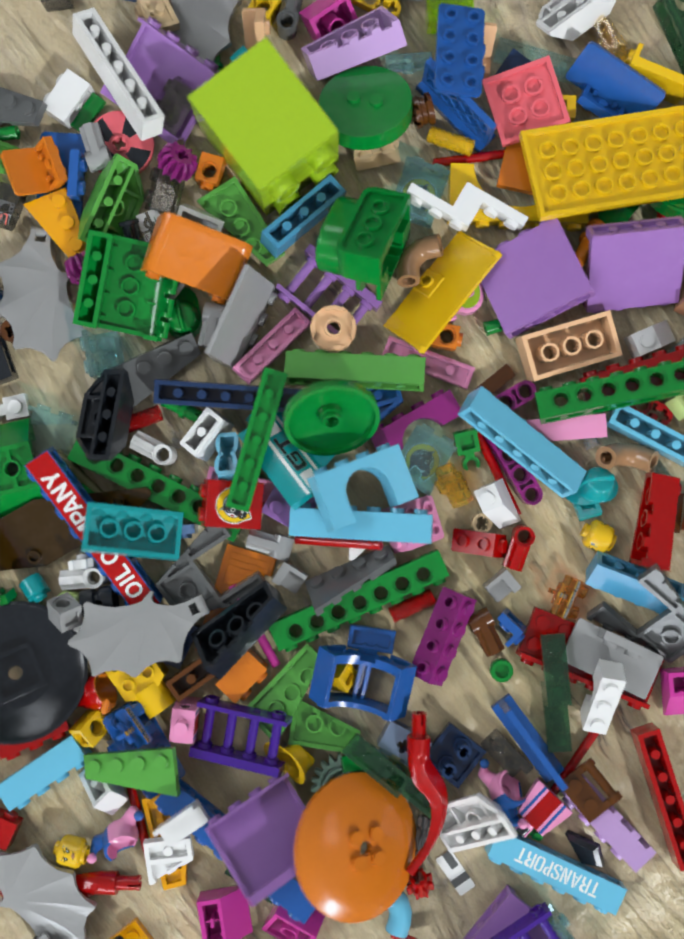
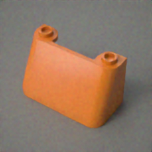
[140,212,253,305]

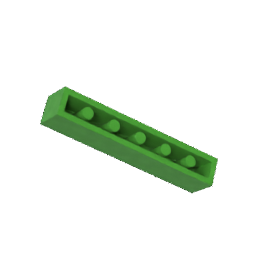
[284,348,426,392]

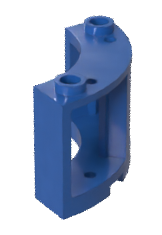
[308,645,417,722]

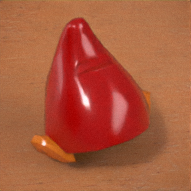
[78,672,117,715]

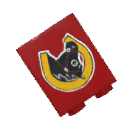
[198,479,264,530]

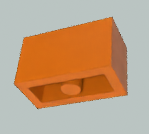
[215,648,269,704]

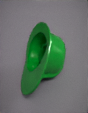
[165,287,202,338]

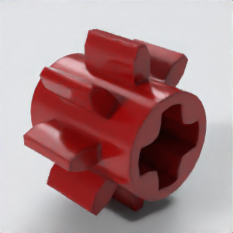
[407,867,434,900]

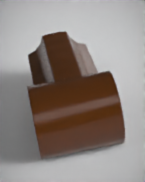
[468,607,505,657]

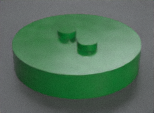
[318,66,413,150]

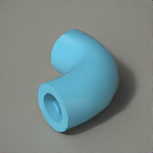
[385,892,412,938]

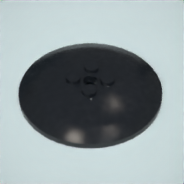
[0,601,88,745]

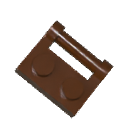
[562,757,623,823]

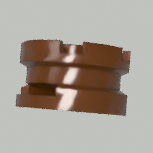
[412,92,436,129]

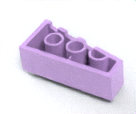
[300,6,407,81]
[560,774,656,873]

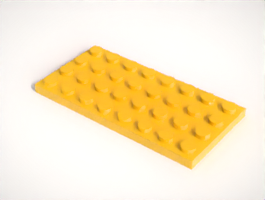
[519,105,684,222]

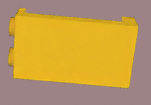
[623,42,684,106]

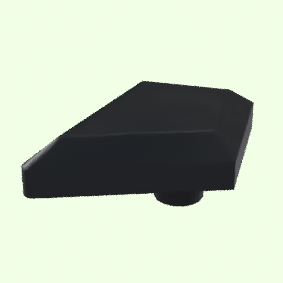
[565,830,605,868]

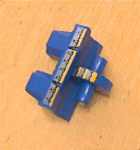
[114,702,157,748]

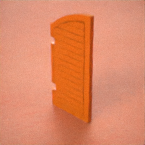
[195,543,277,651]

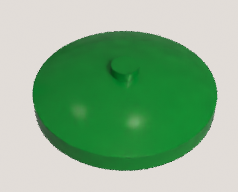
[283,379,380,456]

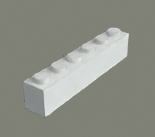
[73,7,164,141]

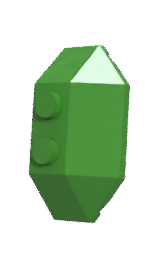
[78,153,145,243]

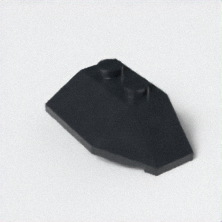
[76,369,134,461]

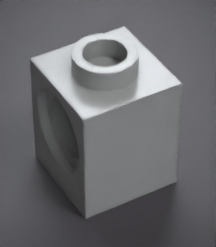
[46,592,83,633]

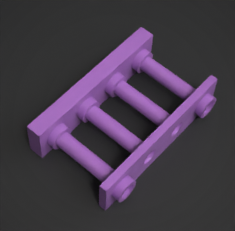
[276,244,383,348]

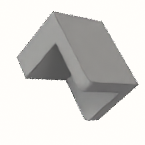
[272,561,308,594]
[483,568,522,602]

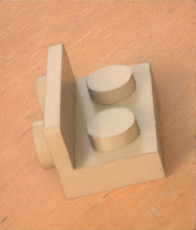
[134,0,180,32]
[352,138,401,172]

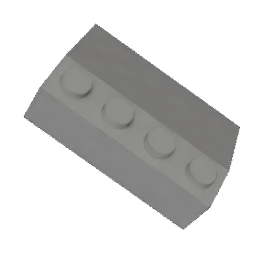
[205,264,278,369]

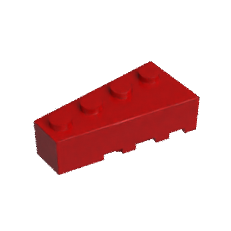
[629,473,682,571]

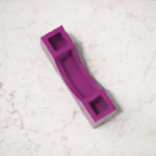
[370,389,460,450]

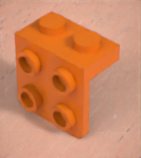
[0,136,68,196]

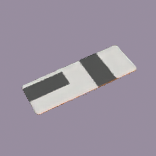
[436,851,475,896]

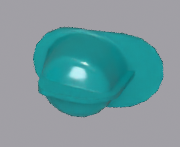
[565,467,618,505]

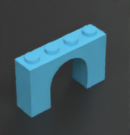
[307,443,419,532]

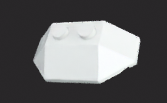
[536,0,616,41]
[439,793,518,853]

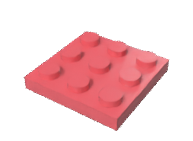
[482,55,571,148]

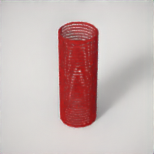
[128,405,163,434]
[388,589,436,623]

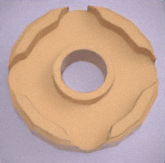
[310,305,357,352]

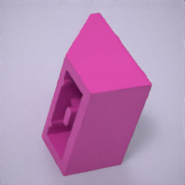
[660,667,684,715]
[197,885,253,939]

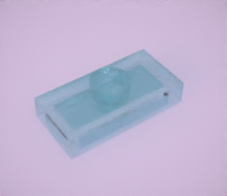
[385,51,432,74]
[548,903,575,939]

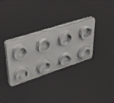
[560,618,664,699]

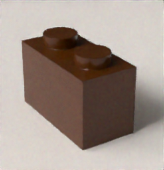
[165,657,215,703]

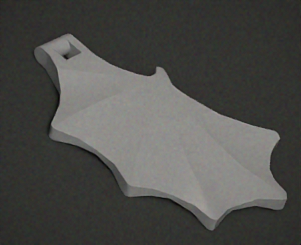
[171,0,242,62]
[0,226,86,362]
[68,591,210,678]
[0,843,97,939]

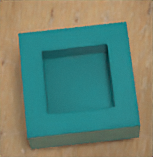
[572,503,603,522]

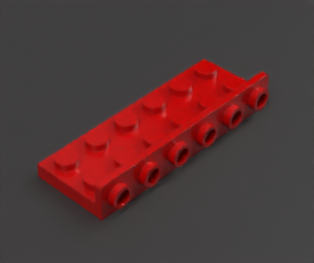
[516,606,664,710]

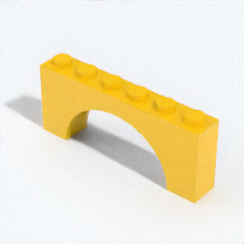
[447,163,589,232]

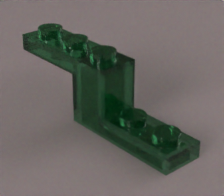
[540,633,572,753]
[342,732,431,819]

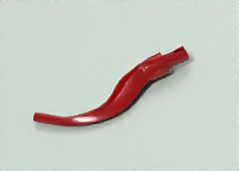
[406,711,448,876]
[0,870,142,898]

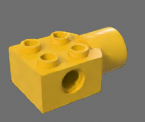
[105,662,176,719]

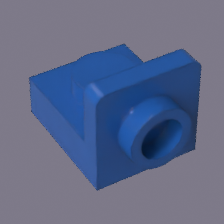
[497,607,526,647]

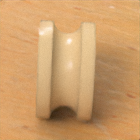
[471,513,492,533]

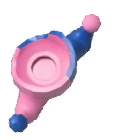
[478,759,528,829]
[86,806,144,864]

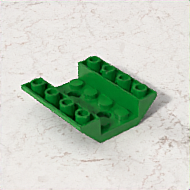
[0,418,44,519]

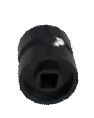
[79,585,120,618]

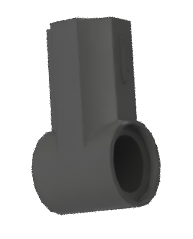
[276,0,303,40]

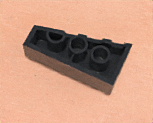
[191,580,288,680]

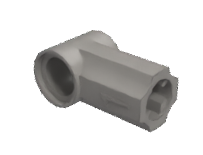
[79,122,112,173]
[197,301,225,348]
[245,529,295,561]

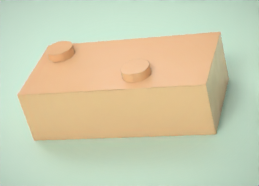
[515,310,623,382]

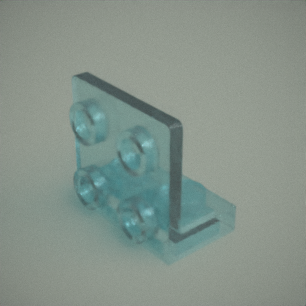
[79,330,125,380]

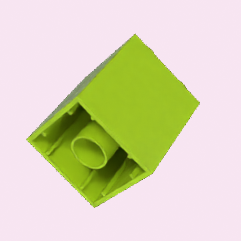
[187,37,339,216]

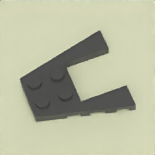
[155,527,265,615]
[586,564,684,663]

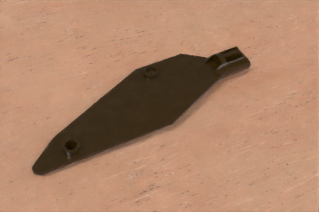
[0,487,151,571]

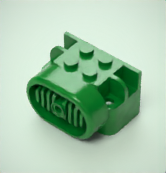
[315,187,411,301]

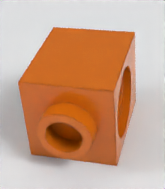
[195,152,227,191]
[430,324,463,352]

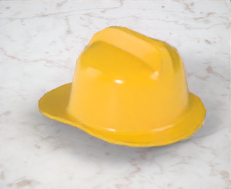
[264,741,315,784]

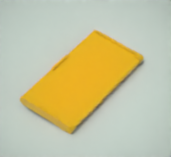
[383,231,502,354]

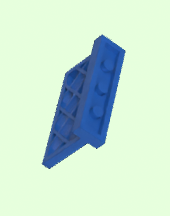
[416,57,497,153]
[490,693,568,792]

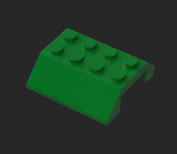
[72,229,178,342]

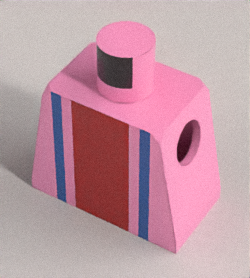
[169,696,201,744]
[515,777,573,838]

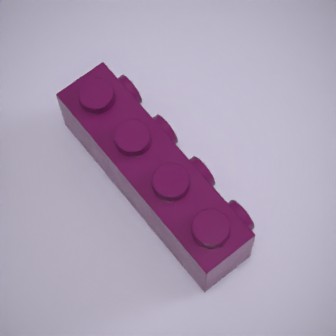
[412,586,477,686]

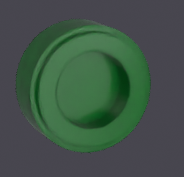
[489,658,513,682]

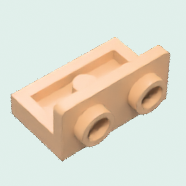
[242,8,272,50]

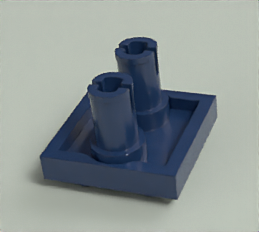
[430,721,486,788]

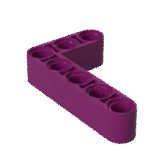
[484,380,543,505]

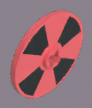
[94,110,155,174]

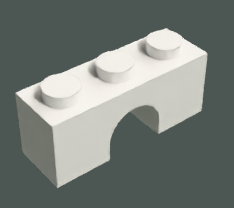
[580,659,626,735]

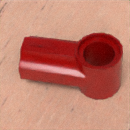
[502,524,535,572]

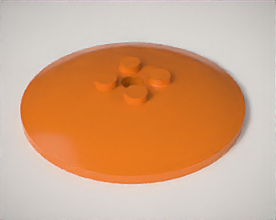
[294,772,416,923]

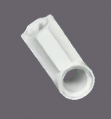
[129,430,177,466]
[58,566,108,590]

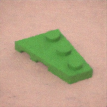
[288,701,360,754]

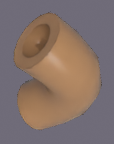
[397,233,443,288]
[595,443,659,473]

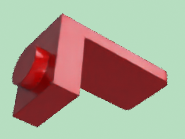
[451,528,508,558]

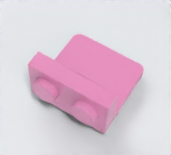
[381,495,444,554]

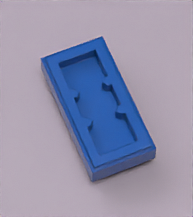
[347,624,396,654]

